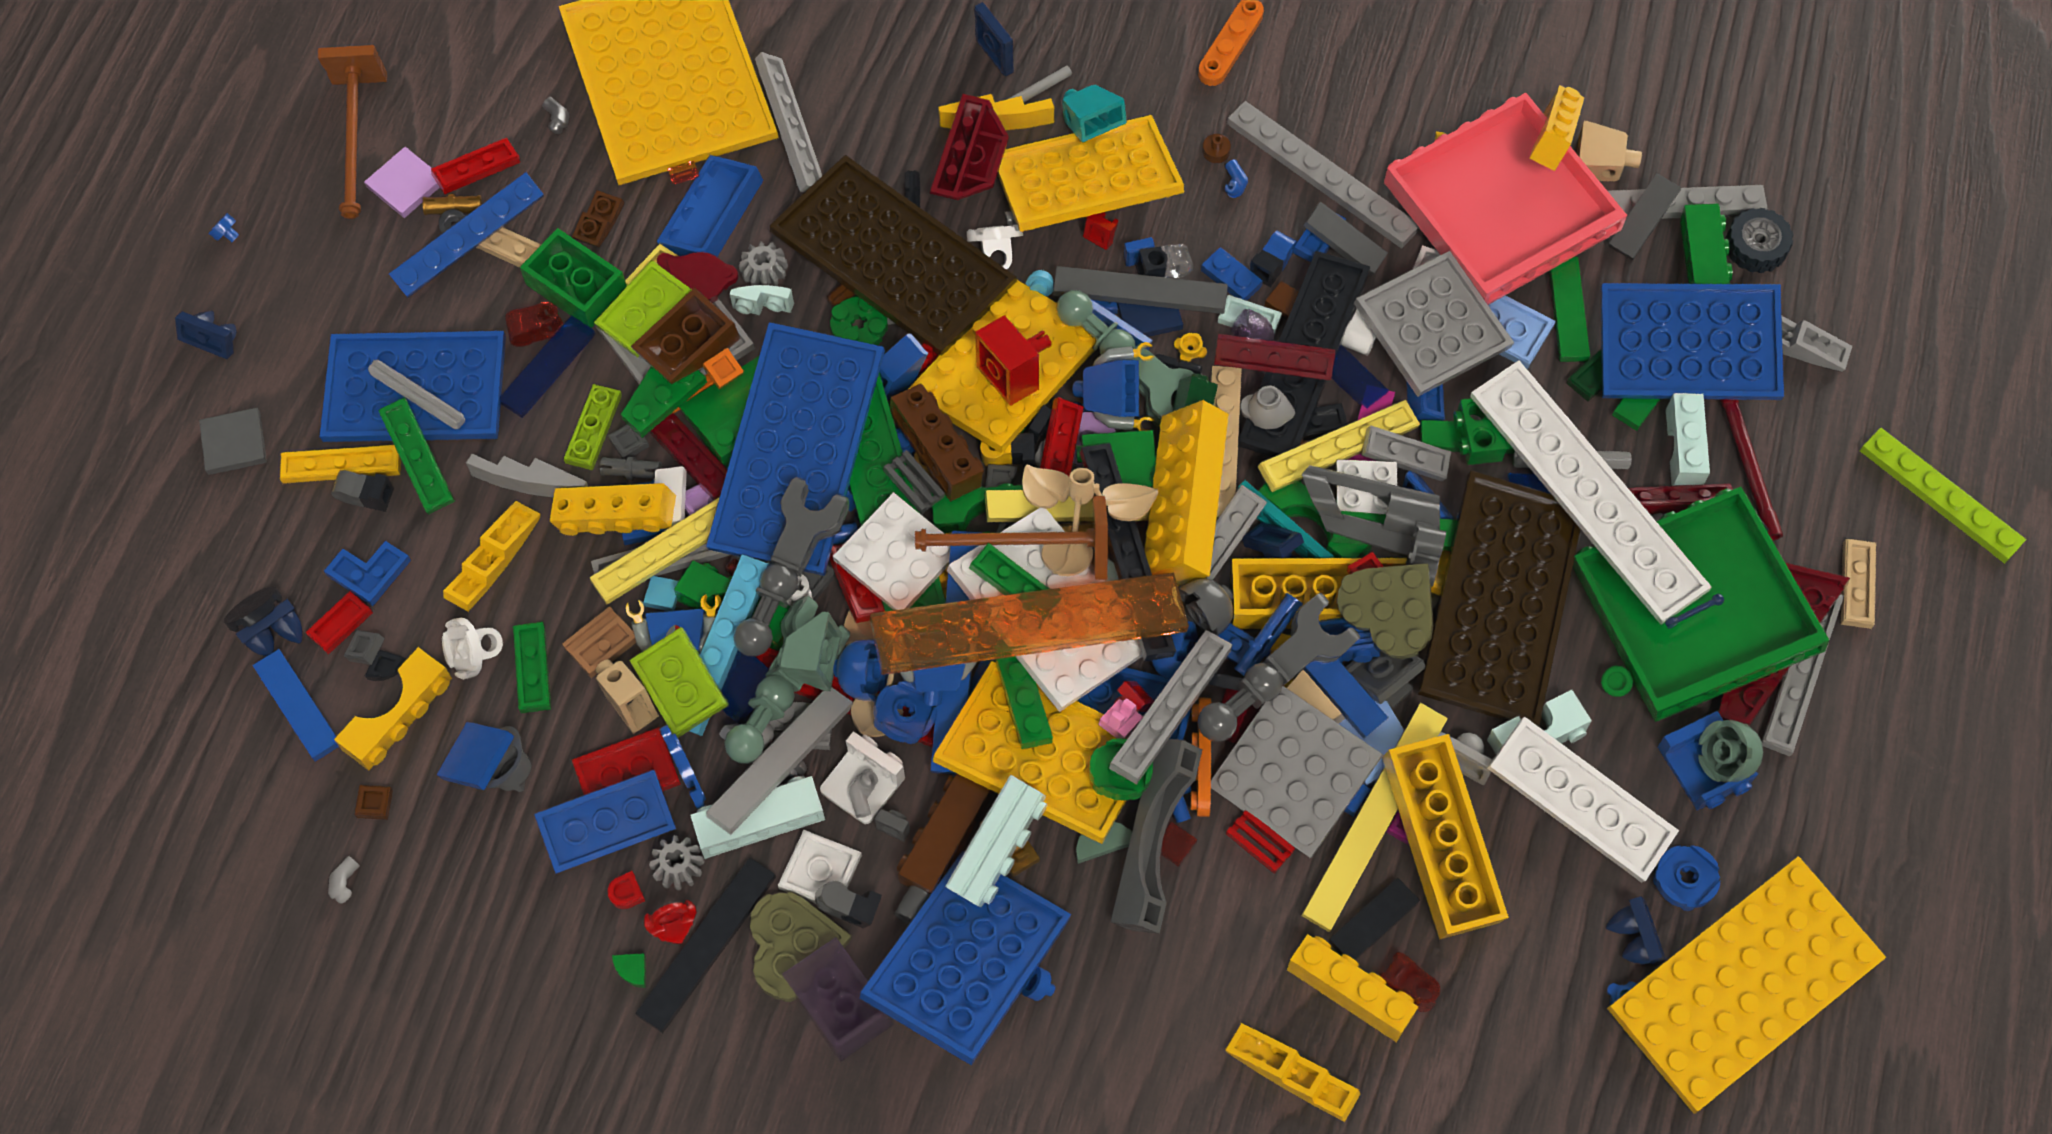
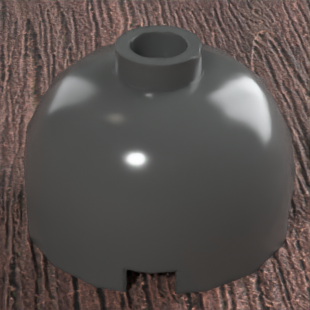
[1175,578,1233,637]

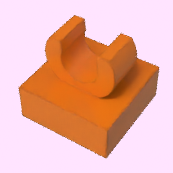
[703,348,744,390]

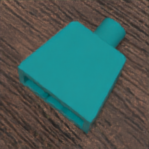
[1062,85,1127,142]

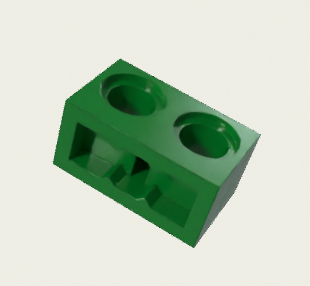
[1453,398,1507,465]

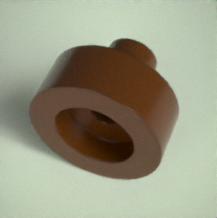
[1202,134,1231,163]

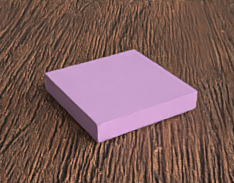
[364,147,440,218]

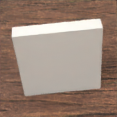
[778,830,862,904]

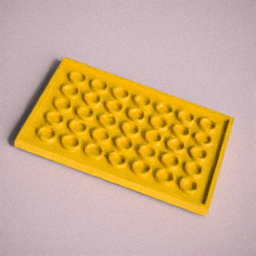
[559,0,778,185]

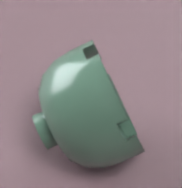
[1698,720,1763,783]

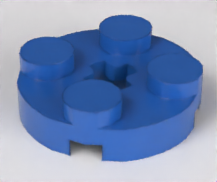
[873,681,937,744]
[1653,845,1721,911]

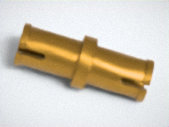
[423,194,482,215]

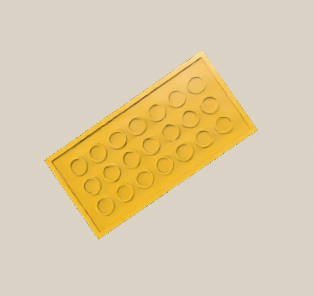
[1607,856,1886,1114]

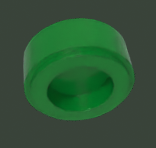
[1601,666,1633,697]

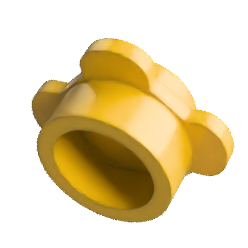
[1174,333,1207,362]

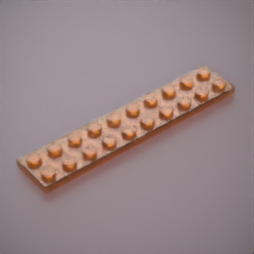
[870,572,1189,675]

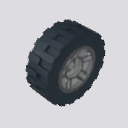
[1726,208,1794,273]

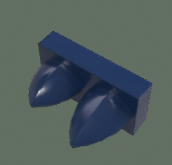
[175,311,237,359]
[236,599,302,656]
[1606,896,1667,966]

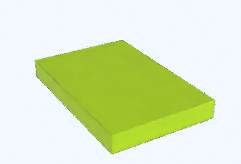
[594,260,692,358]
[629,627,729,738]

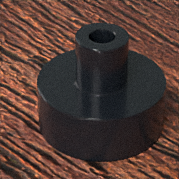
[439,209,465,234]

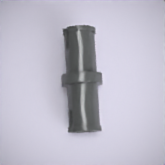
[600,457,662,480]

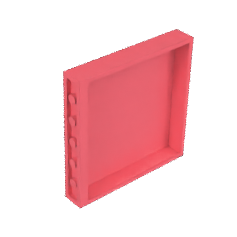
[1384,93,1627,305]

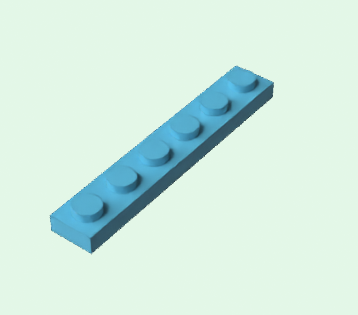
[689,554,770,736]

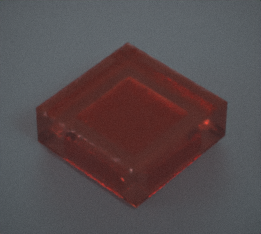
[667,161,699,184]
[1160,822,1197,867]

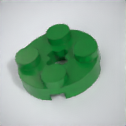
[830,297,888,345]
[1089,738,1153,800]

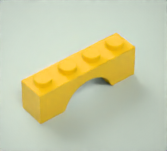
[1529,85,1585,171]
[334,647,452,771]

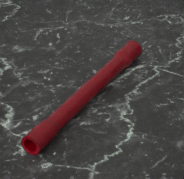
[1720,399,1783,541]

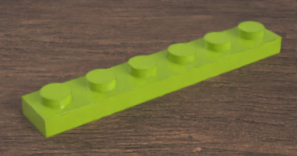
[1860,428,2027,564]

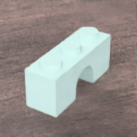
[1666,393,1710,486]
[1487,690,1592,754]

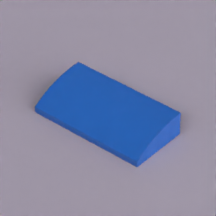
[657,155,764,257]

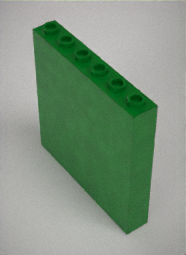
[1573,487,1830,722]

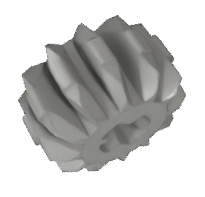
[739,241,788,286]
[649,835,704,891]

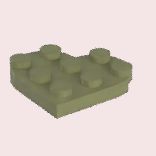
[1337,563,1433,659]
[750,892,852,1002]

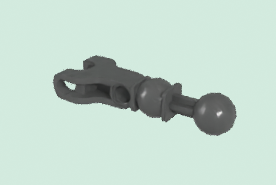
[733,477,849,657]
[1198,593,1360,742]

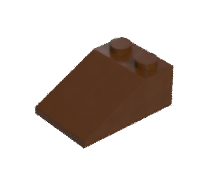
[631,288,741,384]

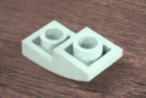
[730,285,794,315]

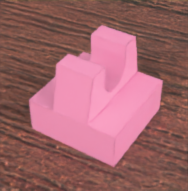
[1099,698,1143,739]

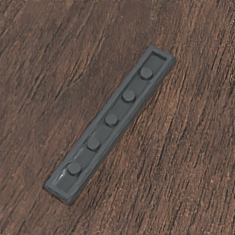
[1053,266,1228,314]

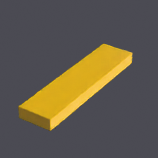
[280,445,401,483]

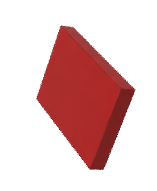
[572,727,681,795]

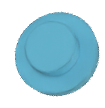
[1026,270,1054,296]

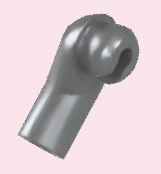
[542,97,569,134]

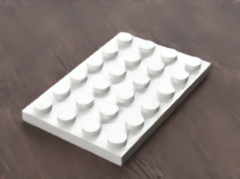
[947,507,1143,712]

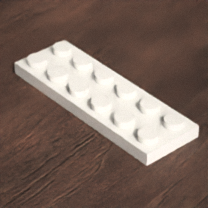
[1487,717,1679,883]

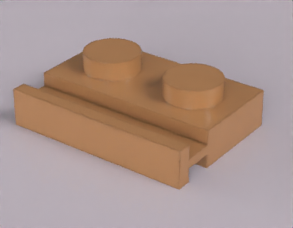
[562,606,636,679]

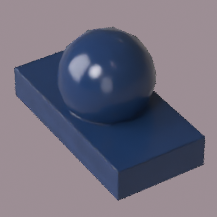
[1242,522,1304,559]

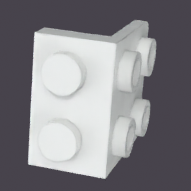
[1333,460,1397,514]
[820,731,905,824]

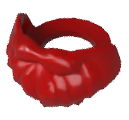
[644,900,697,944]

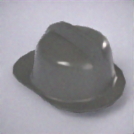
[486,726,532,792]

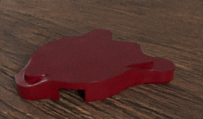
[657,252,738,303]

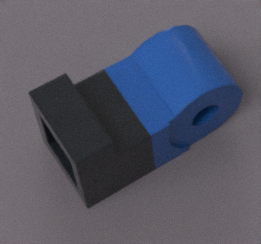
[1250,230,1298,288]

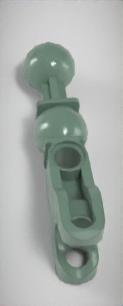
[1056,290,1194,428]
[724,595,850,764]

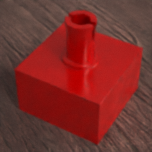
[975,315,1052,406]

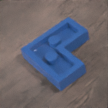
[324,541,411,606]

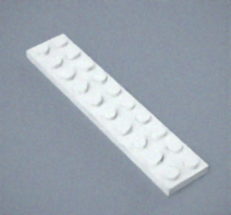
[1471,360,1711,625]

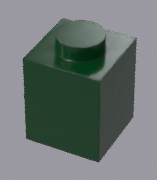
[1172,374,1218,412]

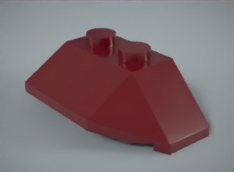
[930,94,1009,200]

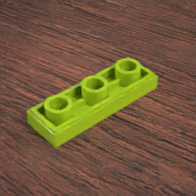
[564,384,622,470]

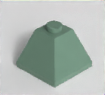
[778,612,842,691]

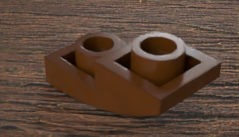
[572,190,625,248]

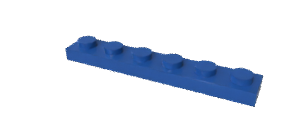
[389,172,544,298]

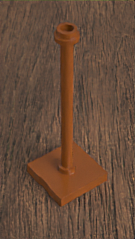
[318,45,387,219]
[915,496,1108,580]

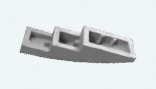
[1781,315,1852,372]
[466,454,588,498]

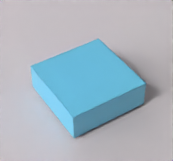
[643,576,679,611]

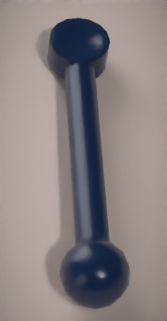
[1665,594,1724,629]

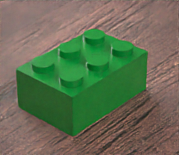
[520,228,627,329]

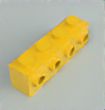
[550,483,676,536]
[1287,934,1418,1043]

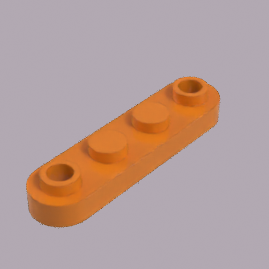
[1198,0,1264,86]
[1190,697,1211,817]

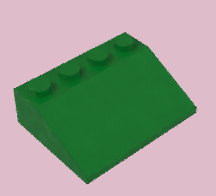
[679,356,759,469]

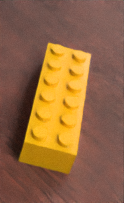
[1145,400,1229,590]
[1230,558,1407,629]
[1382,734,1509,940]

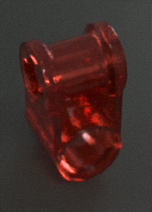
[505,302,564,347]
[1378,952,1440,1012]

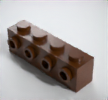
[890,383,984,501]
[897,774,994,895]

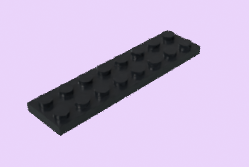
[1238,251,1370,457]

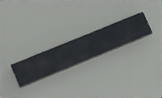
[635,858,776,1034]

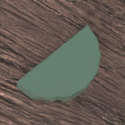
[1076,822,1132,864]

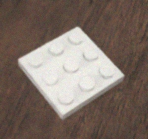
[833,492,951,616]

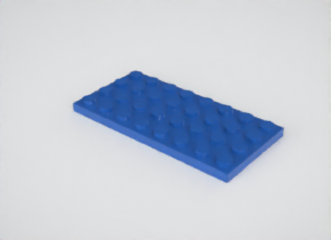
[706,322,885,576]

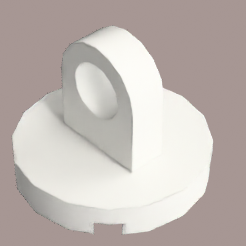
[967,224,1023,269]
[442,617,503,680]

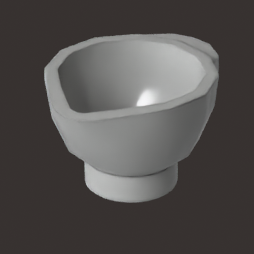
[1240,386,1295,429]

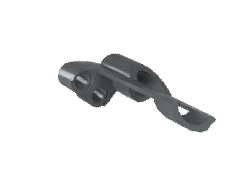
[1302,465,1447,587]

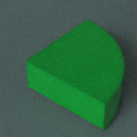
[612,953,646,988]

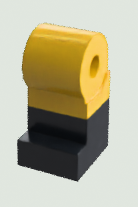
[980,433,1035,468]

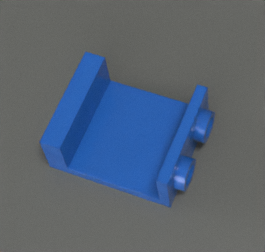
[1657,711,1758,810]

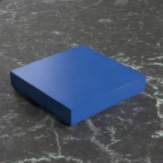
[437,722,514,790]

